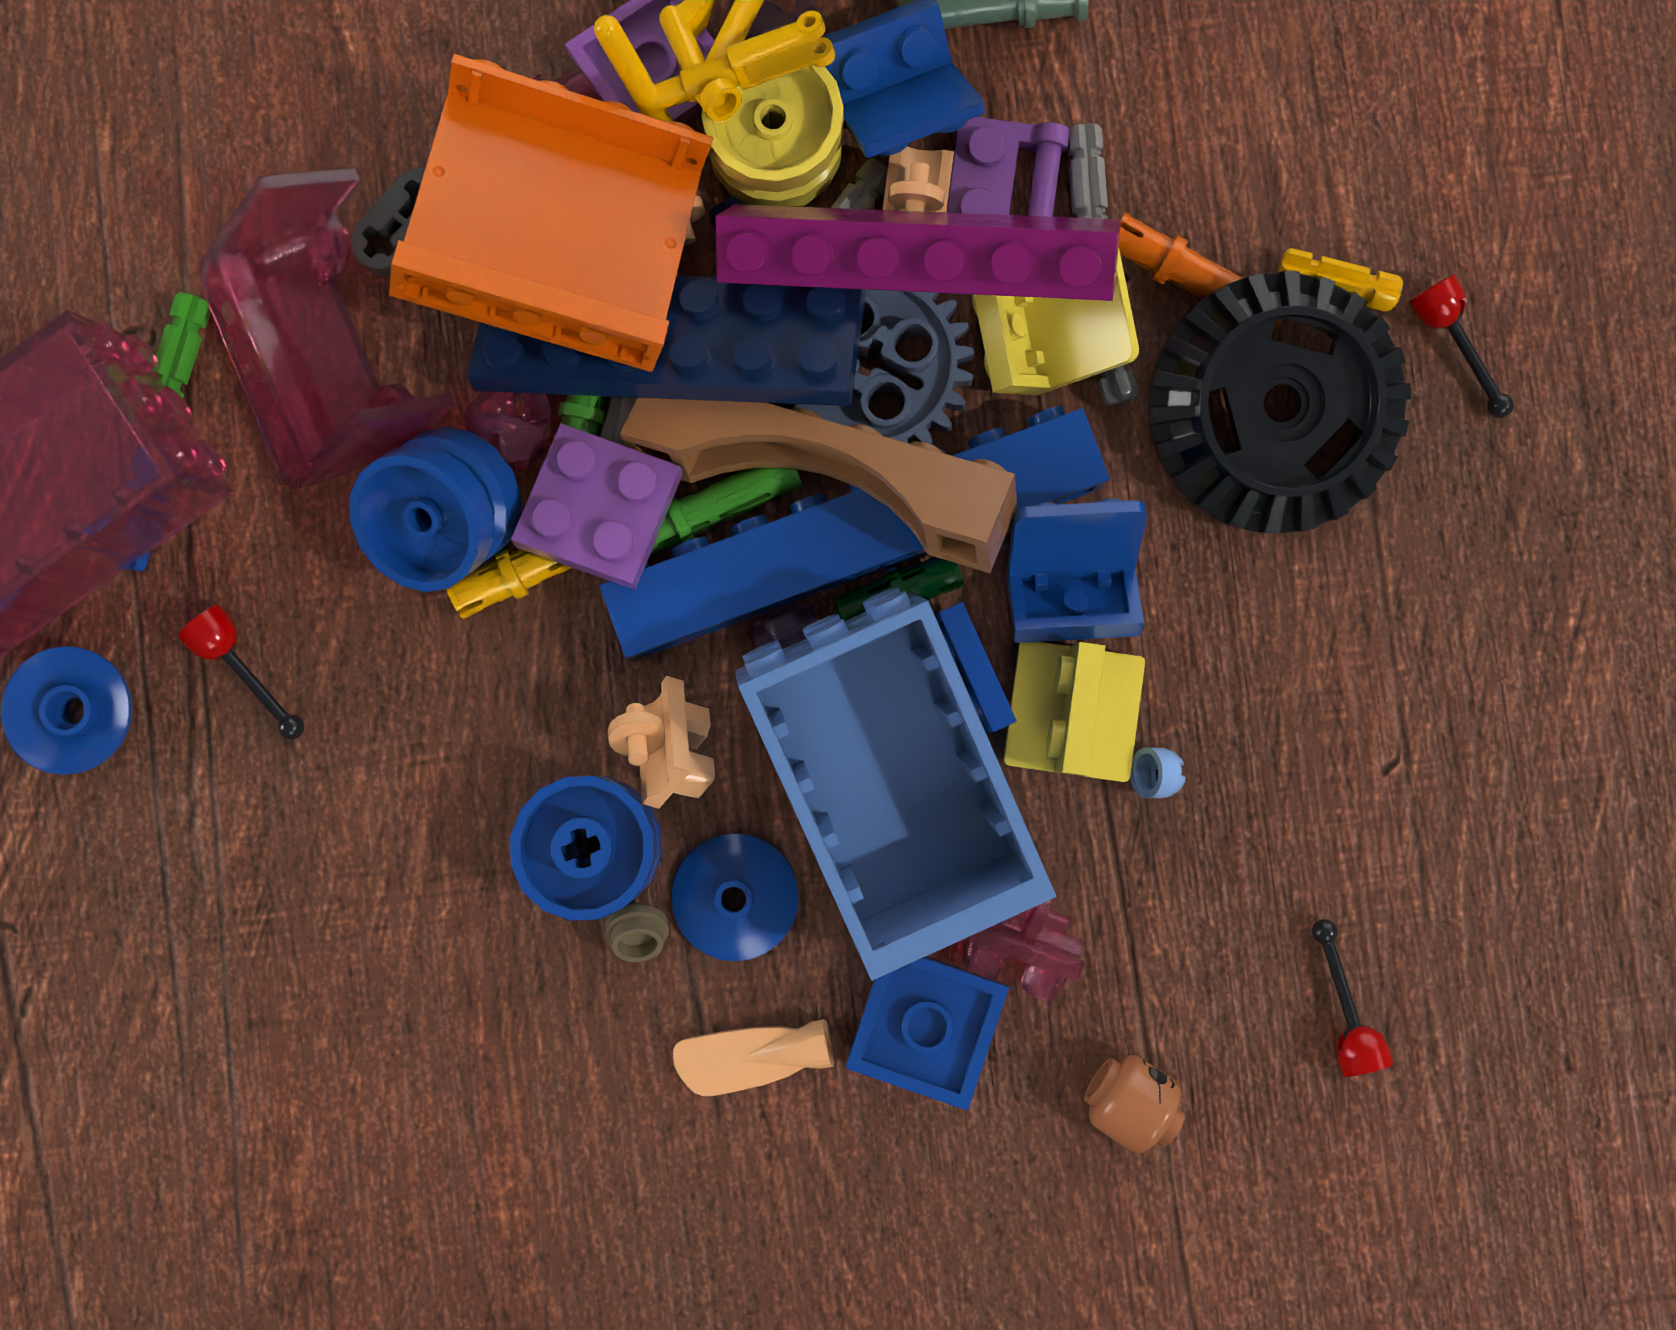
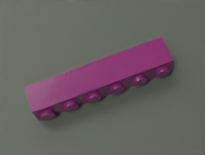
[716,204,1121,301]

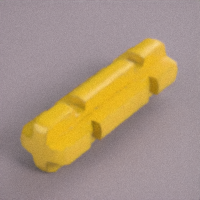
[1277,248,1403,312]

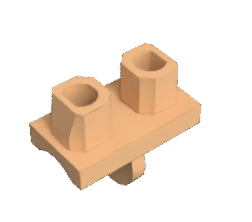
[883,146,954,213]
[608,676,715,809]

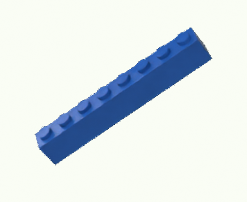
[599,406,1110,662]

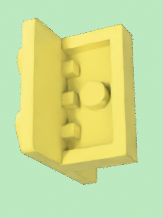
[1003,642,1145,782]

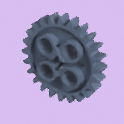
[777,289,974,445]

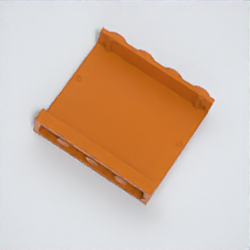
[389,54,713,372]

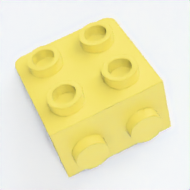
[972,249,1139,395]

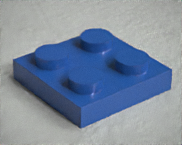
[845,956,1009,1111]

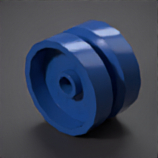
[350,426,521,592]
[510,776,663,921]

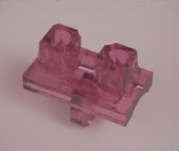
[966,899,1085,1002]

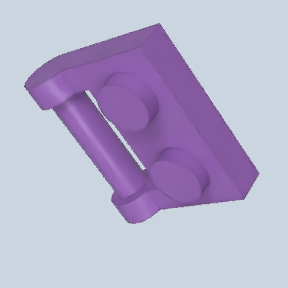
[946,117,1070,217]

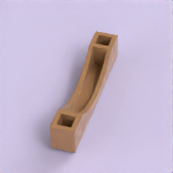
[620,398,1017,573]

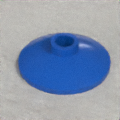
[1,646,132,775]
[672,834,798,961]

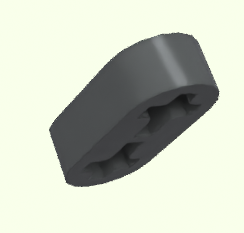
[351,167,425,278]

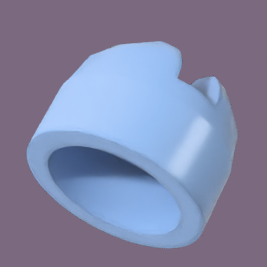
[1130,747,1186,798]

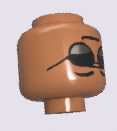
[1084,1055,1185,1153]

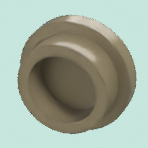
[604,903,669,962]

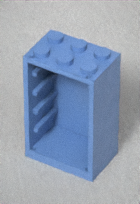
[735,587,1057,981]

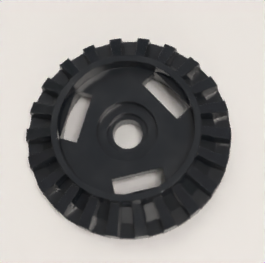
[1148,271,1411,534]

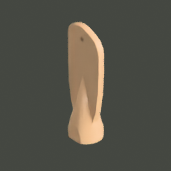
[673,1019,834,1096]

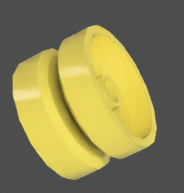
[701,65,844,207]

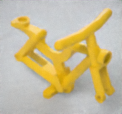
[594,0,836,122]

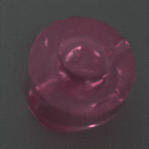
[463,391,552,473]

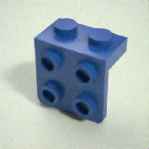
[1006,498,1147,643]

